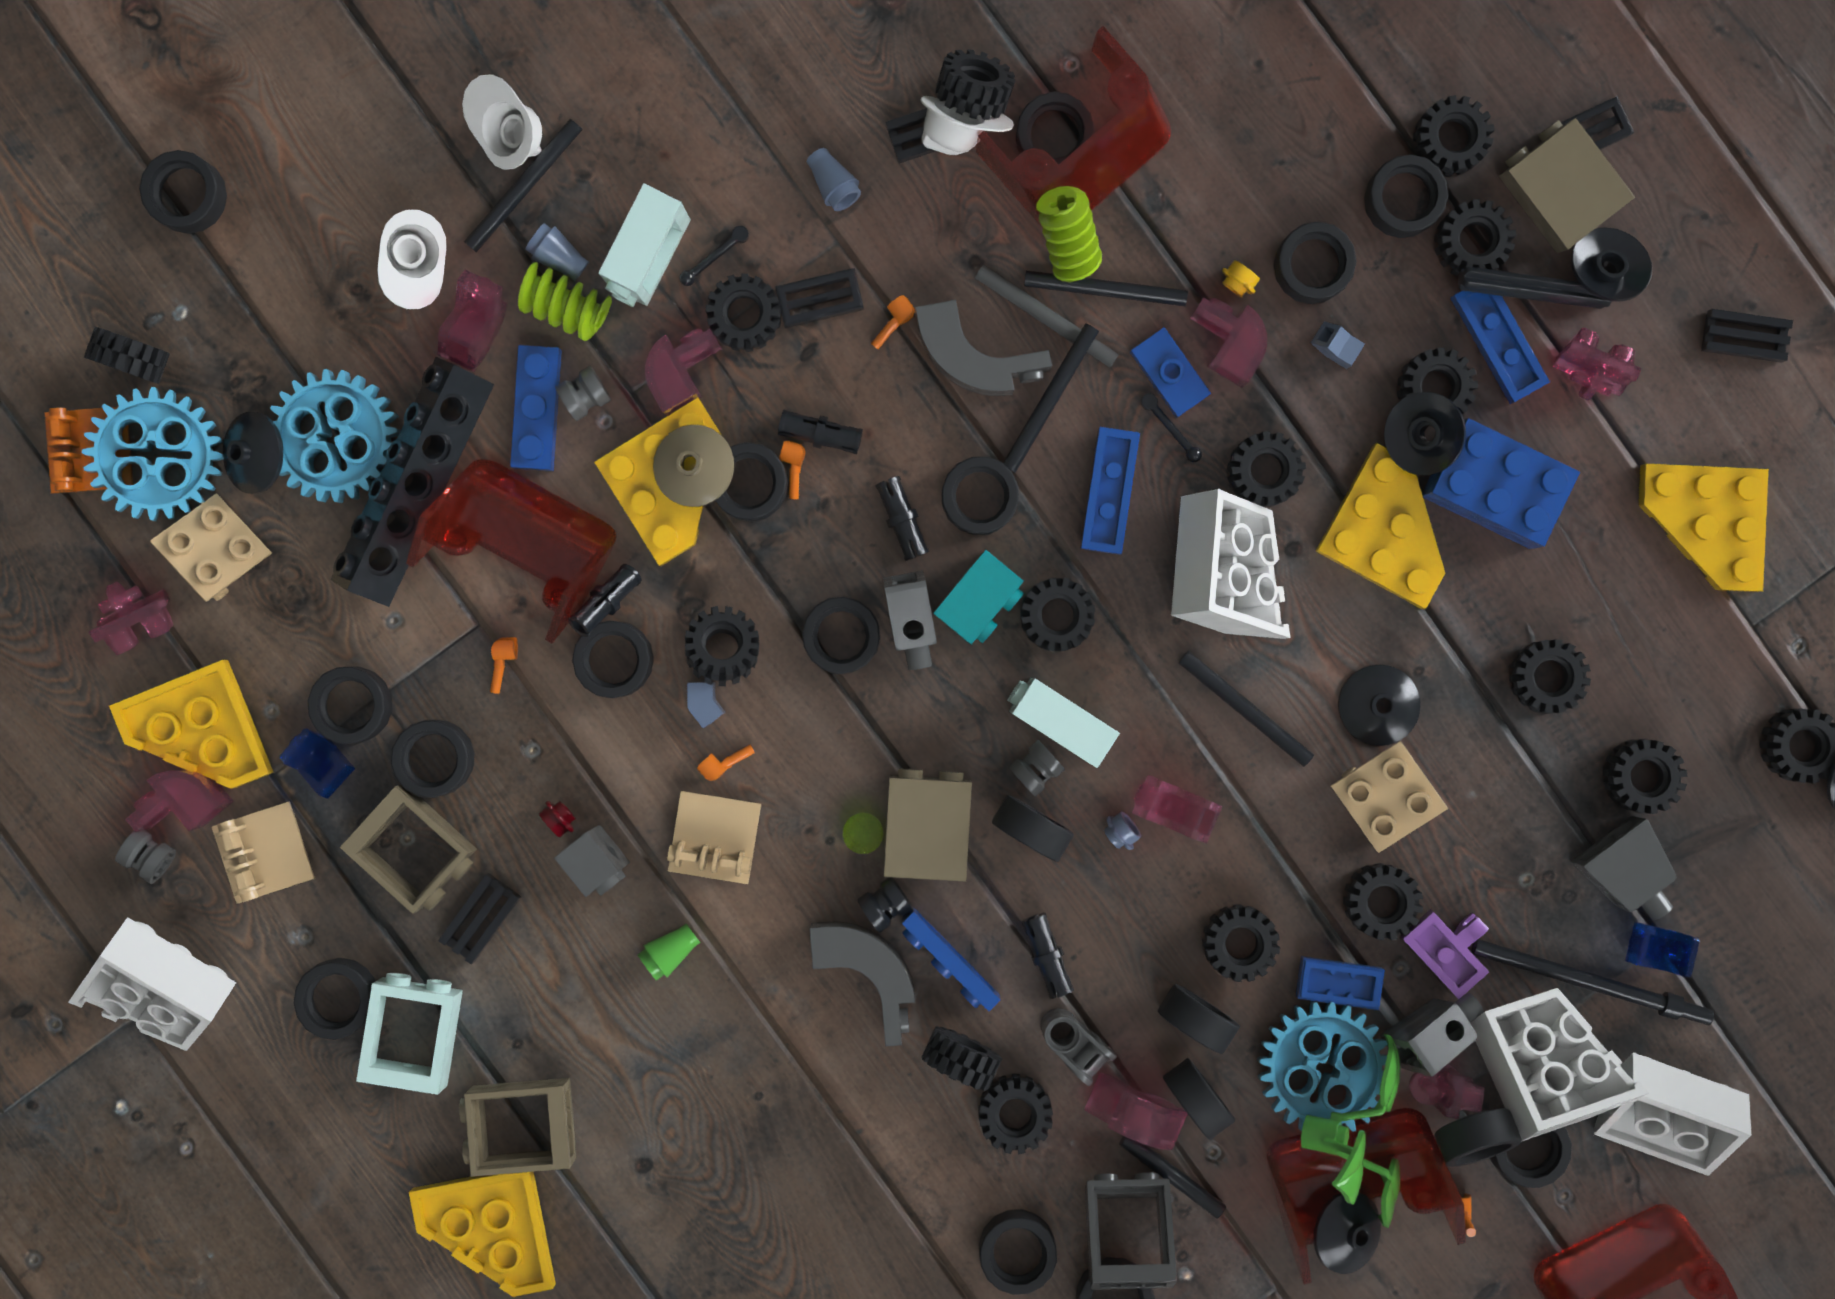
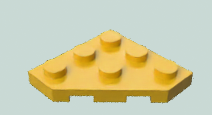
[594,397,721,566]
[1316,443,1445,609]
[1639,464,1769,592]
[109,660,274,789]
[409,1172,556,1297]

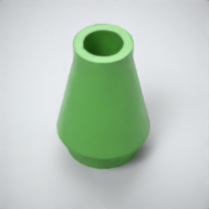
[637,924,700,981]

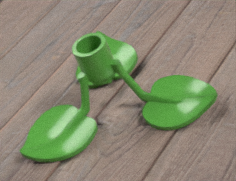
[1301,1034,1401,1228]

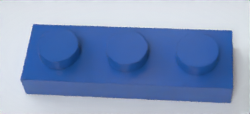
[1450,291,1550,404]
[510,345,562,471]
[1080,427,1140,555]
[902,907,1001,1011]

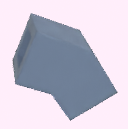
[1311,321,1365,369]
[687,682,725,728]

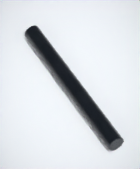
[464,119,582,253]
[1024,270,1188,307]
[1003,323,1099,473]
[1178,650,1314,767]

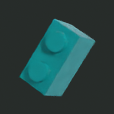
[933,550,1024,645]

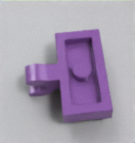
[1400,909,1489,999]

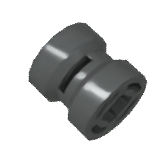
[555,366,612,421]
[1008,740,1065,797]
[115,828,176,884]

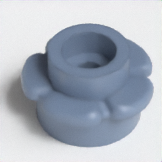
[1104,811,1141,850]

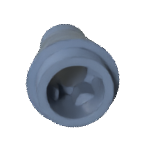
[806,148,861,211]
[525,223,589,281]

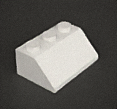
[1594,1052,1751,1176]

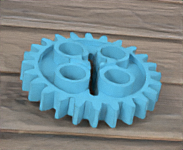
[270,369,401,503]
[82,387,224,521]
[1257,1001,1387,1132]

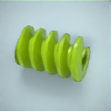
[1036,186,1102,282]
[518,262,612,341]

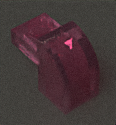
[437,269,508,372]
[1190,298,1267,388]
[645,328,722,416]
[125,769,234,832]
[1132,775,1223,844]
[1084,1073,1187,1150]

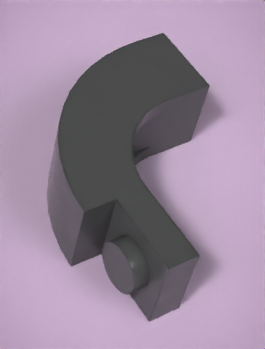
[915,300,1052,396]
[810,921,915,1047]

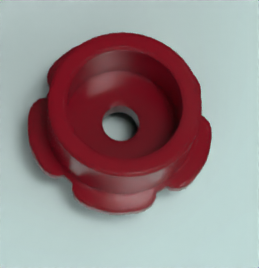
[538,801,576,838]

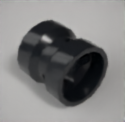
[857,877,914,933]

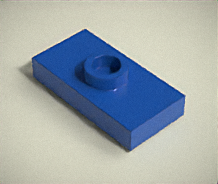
[1130,327,1211,418]
[1295,956,1385,1010]

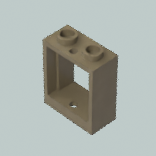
[340,785,477,914]
[459,1078,577,1177]

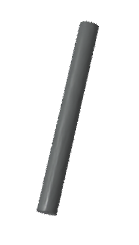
[975,265,1119,368]

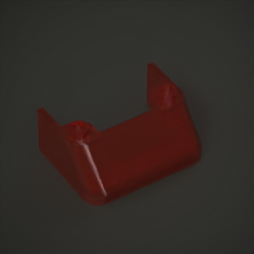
[976,26,1171,228]
[406,459,617,644]
[1267,1108,1466,1285]
[1534,1204,1738,1299]

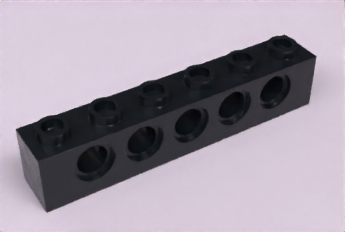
[330,357,494,607]

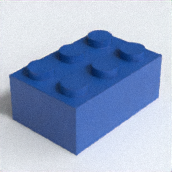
[1422,418,1580,549]

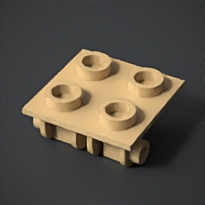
[150,493,272,602]
[1331,740,1448,853]
[667,791,761,884]
[212,801,315,904]

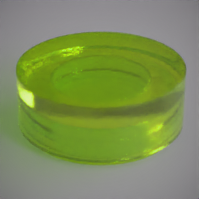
[842,812,884,854]

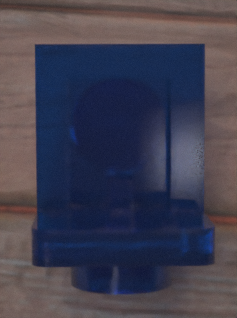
[279,728,355,799]
[1625,922,1700,978]

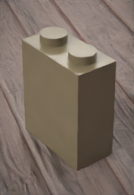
[1499,118,1635,253]
[884,769,972,882]

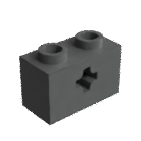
[554,825,630,897]

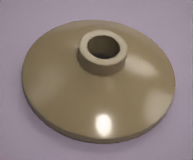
[653,425,734,507]

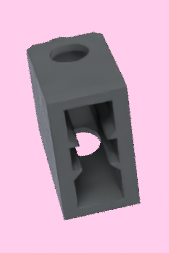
[883,570,937,670]
[1571,816,1677,920]
[1380,993,1484,1077]

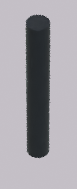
[1119,1131,1226,1219]

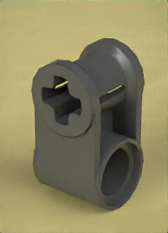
[1041,1008,1117,1086]

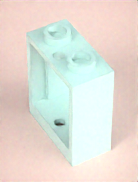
[598,183,691,307]
[1007,677,1120,768]
[356,973,463,1095]

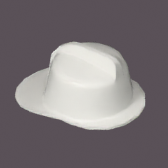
[462,74,542,170]
[920,96,1014,155]
[377,210,446,309]

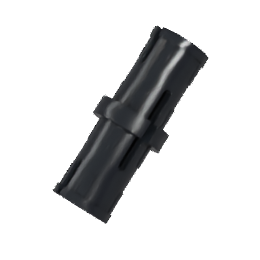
[778,410,863,455]
[875,476,930,561]
[568,564,642,637]
[1021,913,1074,999]

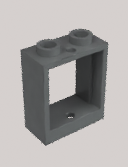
[1084,1173,1177,1290]

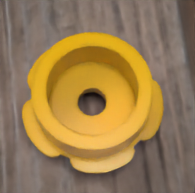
[1222,260,1260,297]

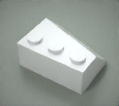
[1171,489,1290,639]
[68,917,236,1051]
[1470,988,1649,1142]

